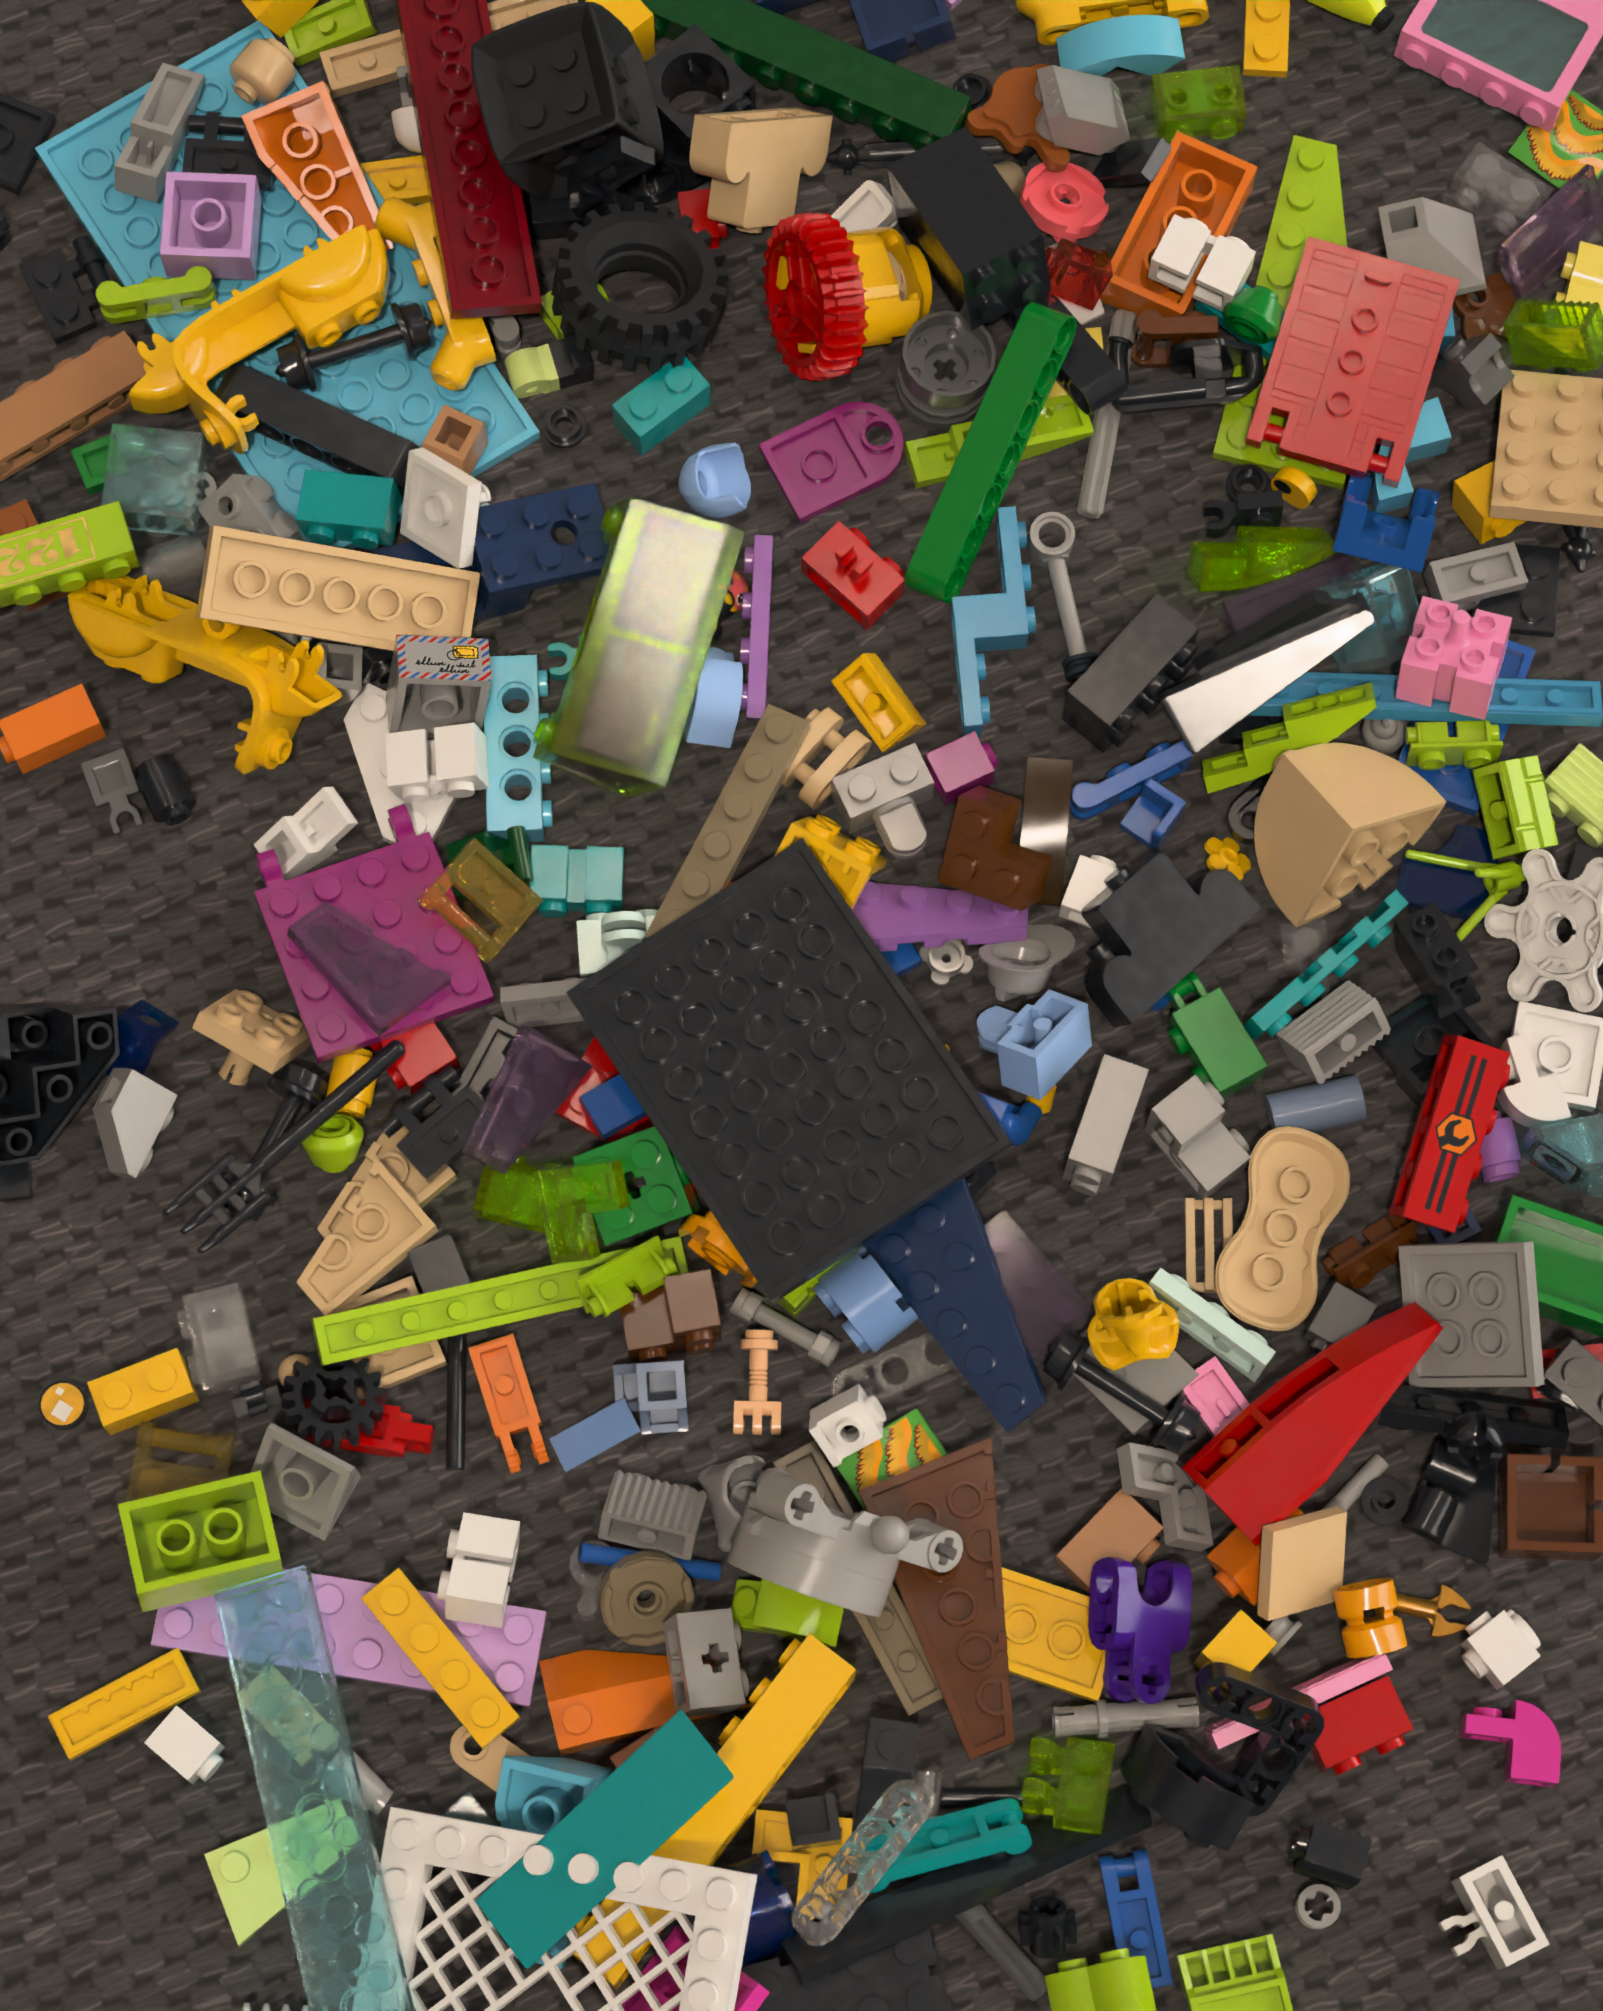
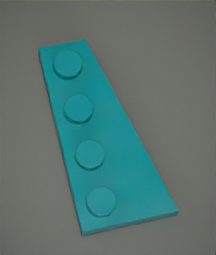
[1244,889,1409,1041]

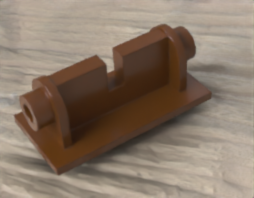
[1321,1214,1419,1290]

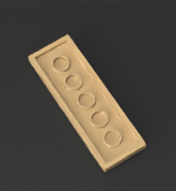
[196,525,480,652]

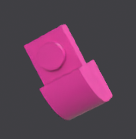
[1459,1700,1561,1788]

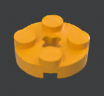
[678,1211,758,1288]

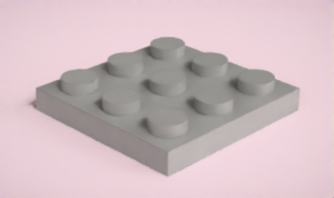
[1398,1241,1545,1388]

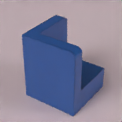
[1119,778,1186,853]

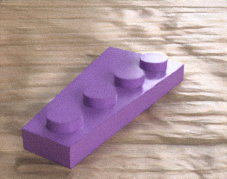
[740,535,774,721]
[852,881,1029,952]

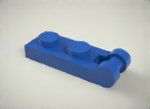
[1069,740,1193,821]
[1098,1849,1173,1989]

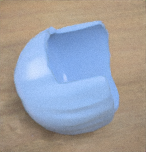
[679,442,751,519]

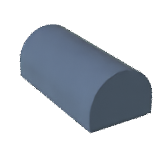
[1263,1075,1366,1133]

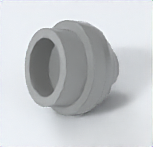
[1361,719,1407,754]

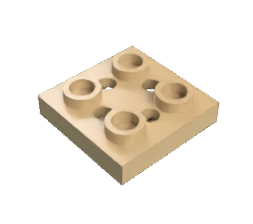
[192,989,310,1086]

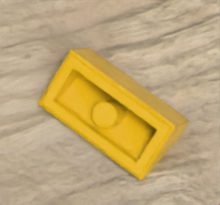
[831,653,926,753]

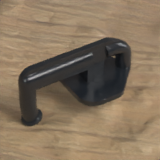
[1107,336,1264,414]

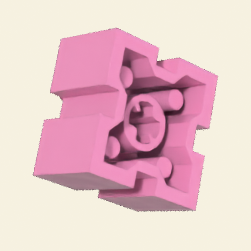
[1395,596,1512,720]

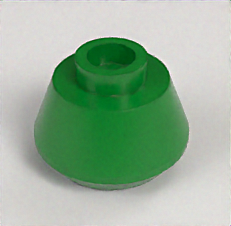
[1223,285,1282,344]

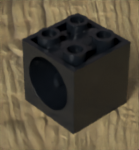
[645,24,755,157]

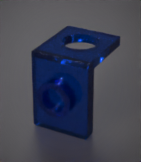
[106,999,180,1076]

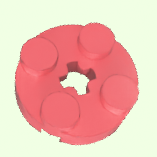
[1020,163,1109,246]

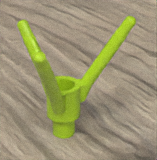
[1405,850,1527,941]

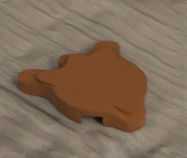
[965,63,1070,172]

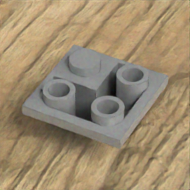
[1378,197,1487,296]

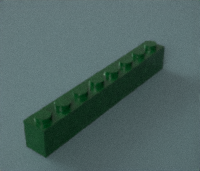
[641,0,971,151]

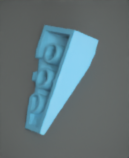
[495,1755,612,1969]

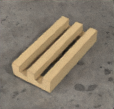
[1184,1198,1233,1293]

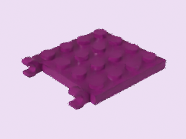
[254,804,494,1063]

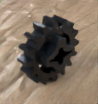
[281,1351,386,1451]

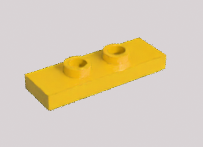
[48,1647,201,1761]

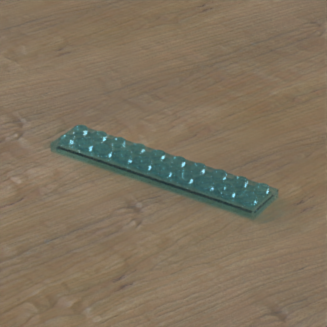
[213,1565,415,2011]

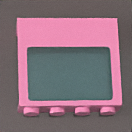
[1394,0,1603,133]

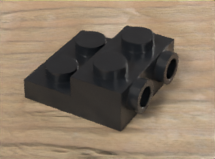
[1370,996,1498,1110]

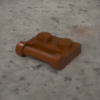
[1131,309,1218,368]

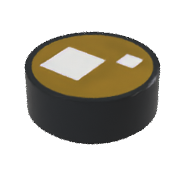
[39,1381,88,1430]

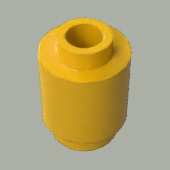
[325,1048,377,1118]

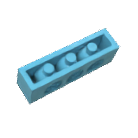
[484,655,553,842]

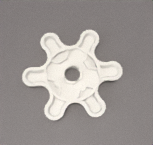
[1484,849,1603,1012]

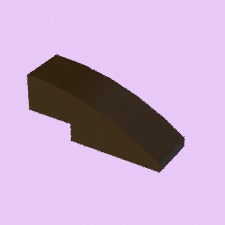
[1019,757,1073,907]

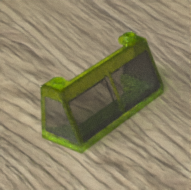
[533,498,745,797]

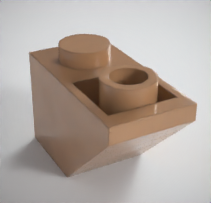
[421,404,488,475]

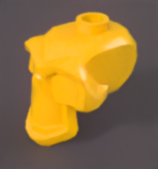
[1087,1278,1179,1371]

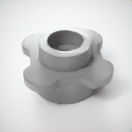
[919,939,973,985]

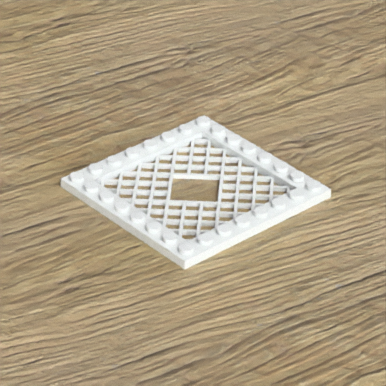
[353,1807,757,2011]

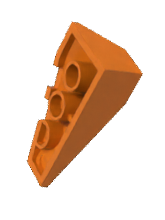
[241,81,394,251]
[539,1649,749,1756]

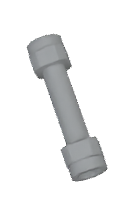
[730,1288,842,1367]

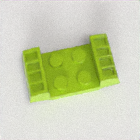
[1176,1934,1293,2011]

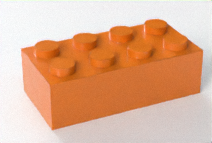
[1099,131,1258,317]

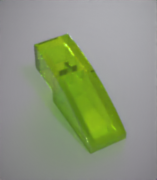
[1187,526,1336,592]

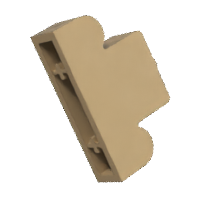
[689,107,833,233]

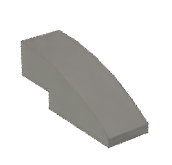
[114,63,204,203]

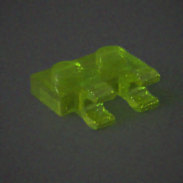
[1021,1737,1116,1835]

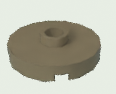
[597,1551,695,1647]

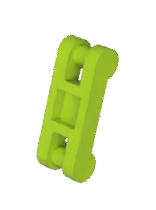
[96,266,217,324]

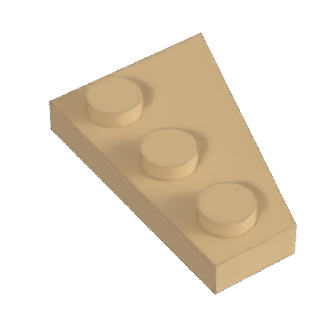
[317,1127,457,1239]
[297,1158,438,1316]

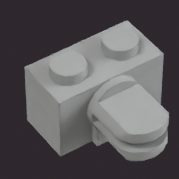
[831,743,934,859]

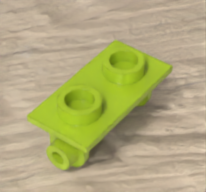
[1405,720,1503,770]
[575,1235,678,1318]

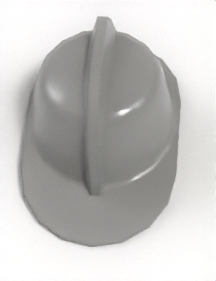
[978,924,1075,1002]

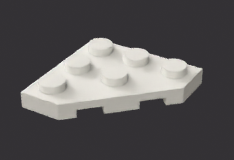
[344,683,457,844]

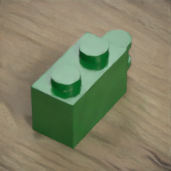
[1165,971,1267,1098]

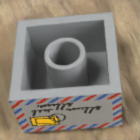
[386,635,491,738]

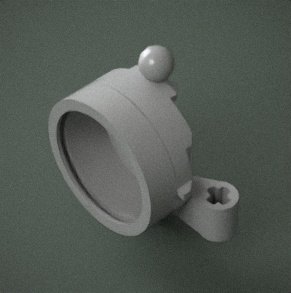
[727,1468,963,1617]

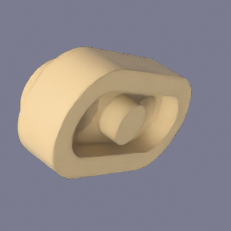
[450,1726,530,1793]

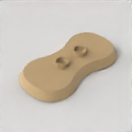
[1215,1126,1350,1331]

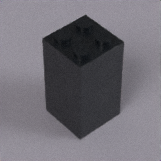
[887,126,1051,330]

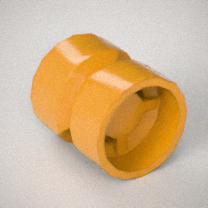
[1332,1577,1407,1658]

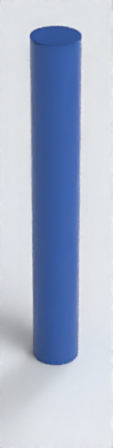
[577,1543,721,1581]

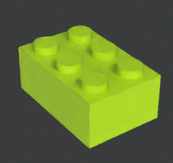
[118,1470,285,1612]

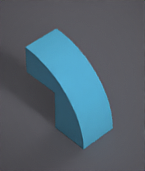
[1056,15,1185,76]
[1370,397,1452,513]

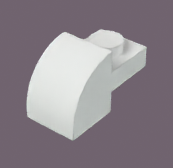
[254,786,358,880]
[1497,1033,1571,1130]

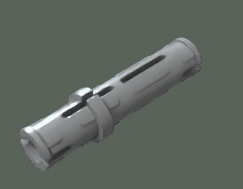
[1051,1696,1199,1738]

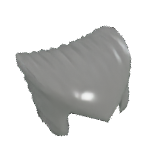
[698,1455,765,1552]

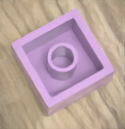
[160,172,262,280]

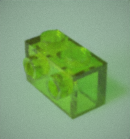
[1149,65,1247,143]

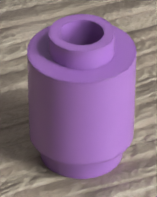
[1479,1111,1522,1183]

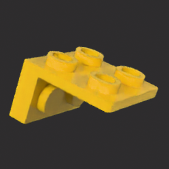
[774,814,888,910]

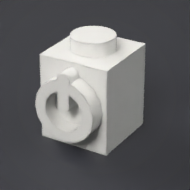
[1460,1609,1541,1690]

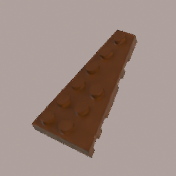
[859,1437,1014,1762]

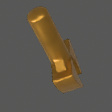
[1393,1585,1471,1639]

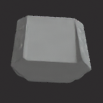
[1034,65,1130,156]

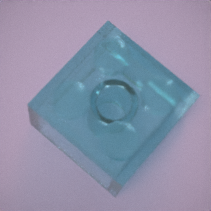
[101,423,207,537]

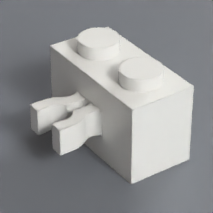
[1438,1855,1550,1970]

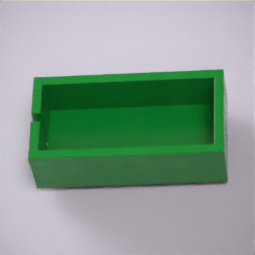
[1493,1195,1603,1338]

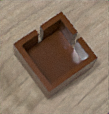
[1499,1454,1603,1561]

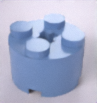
[812,1245,919,1354]

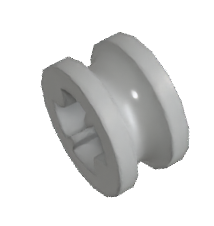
[1264,1615,1303,1656]
[1295,1884,1341,1929]

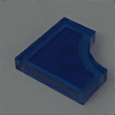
[1395,824,1498,924]

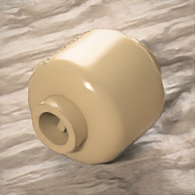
[230,37,295,105]

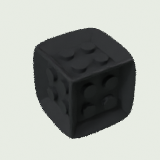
[471,2,664,200]

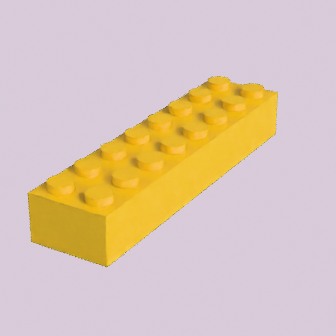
[566,1633,856,1991]

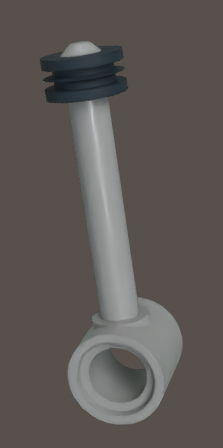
[1027,512,1098,682]

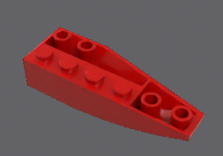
[1182,1302,1443,1546]

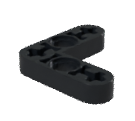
[1195,1662,1324,1817]

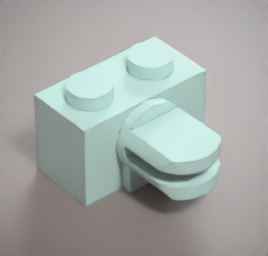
[576,909,658,978]

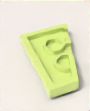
[204,1798,359,1947]

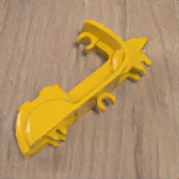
[129,225,390,454]
[68,575,342,775]

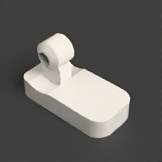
[831,180,897,232]

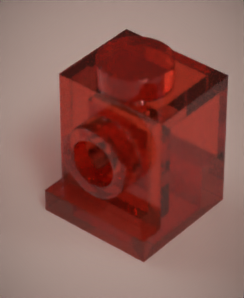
[1045,238,1113,311]

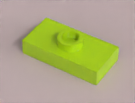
[284,0,377,66]

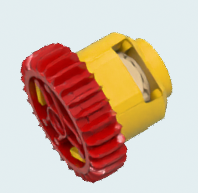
[761,212,932,381]

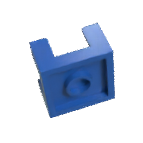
[1333,474,1439,573]

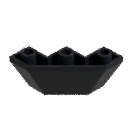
[0,1003,120,1166]

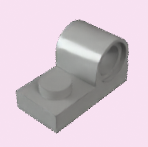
[1423,541,1528,612]

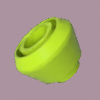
[301,1113,364,1173]

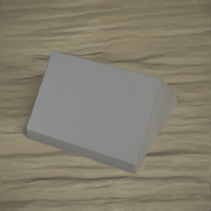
[251,1423,361,1541]

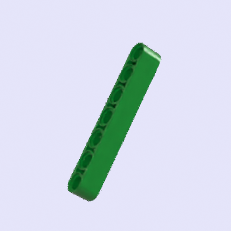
[905,302,1077,604]

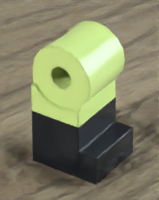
[504,332,593,398]

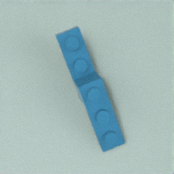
[950,506,1036,738]

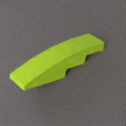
[903,394,1094,489]
[1202,682,1377,794]

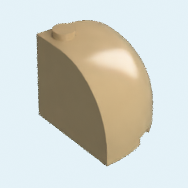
[1254,742,1447,927]

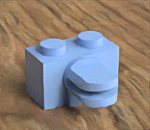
[977,989,1092,1100]

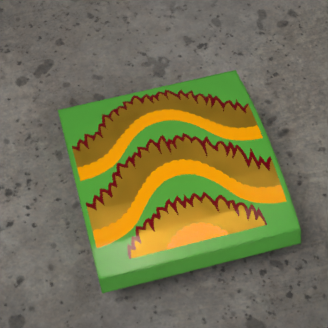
[1508,89,1603,204]
[836,1408,948,1511]

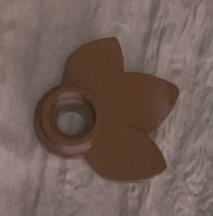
[1452,273,1530,339]

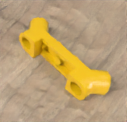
[1015,0,1209,46]
[375,196,496,391]

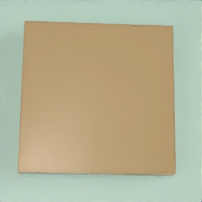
[1257,1506,1347,1621]

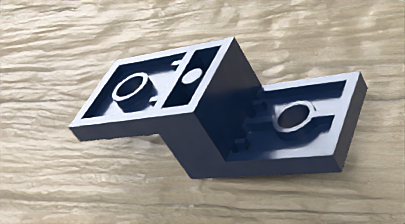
[371,483,620,622]

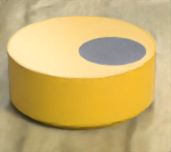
[1271,466,1317,509]

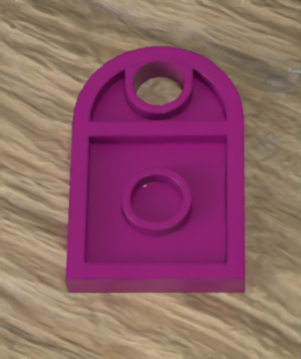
[759,402,904,524]

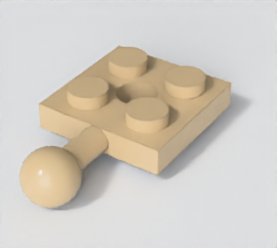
[278,1275,447,1399]

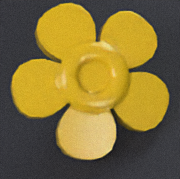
[1204,837,1251,881]

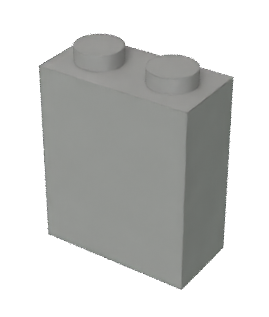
[1063,1054,1149,1196]

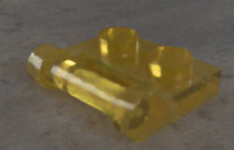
[417,838,543,963]
[126,1421,236,1502]

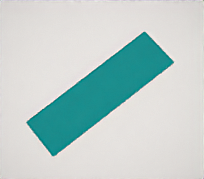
[476,1710,734,1969]

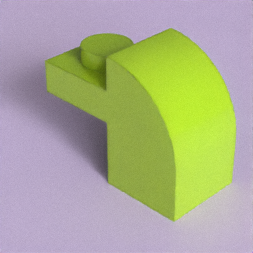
[731,1579,844,1647]

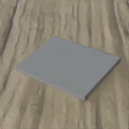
[1072,1328,1199,1436]

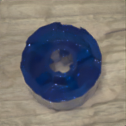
[724,1849,803,1966]

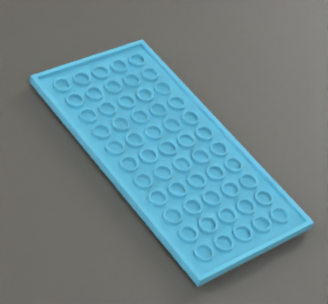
[35,21,540,550]

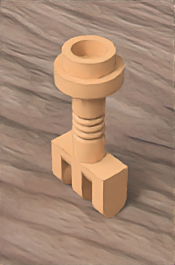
[733,1330,781,1435]

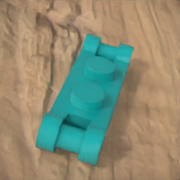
[851,1798,1032,1893]

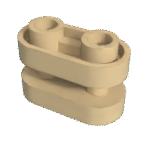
[782,707,872,810]

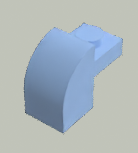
[681,647,743,748]

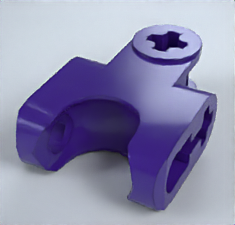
[1088,1557,1192,1704]

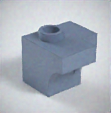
[613,1360,689,1435]

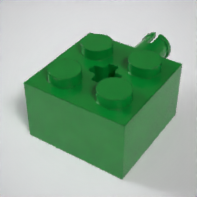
[572,1126,701,1246]

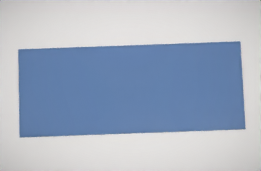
[550,1398,640,1472]

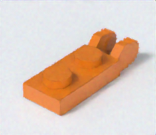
[468,1334,549,1474]

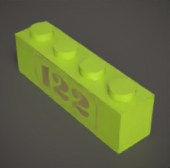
[0,501,140,608]

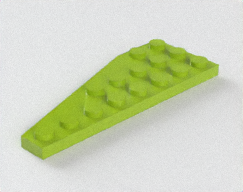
[1212,135,1347,489]

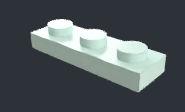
[1148,1268,1276,1383]

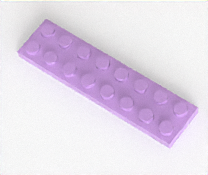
[151,1569,547,1708]

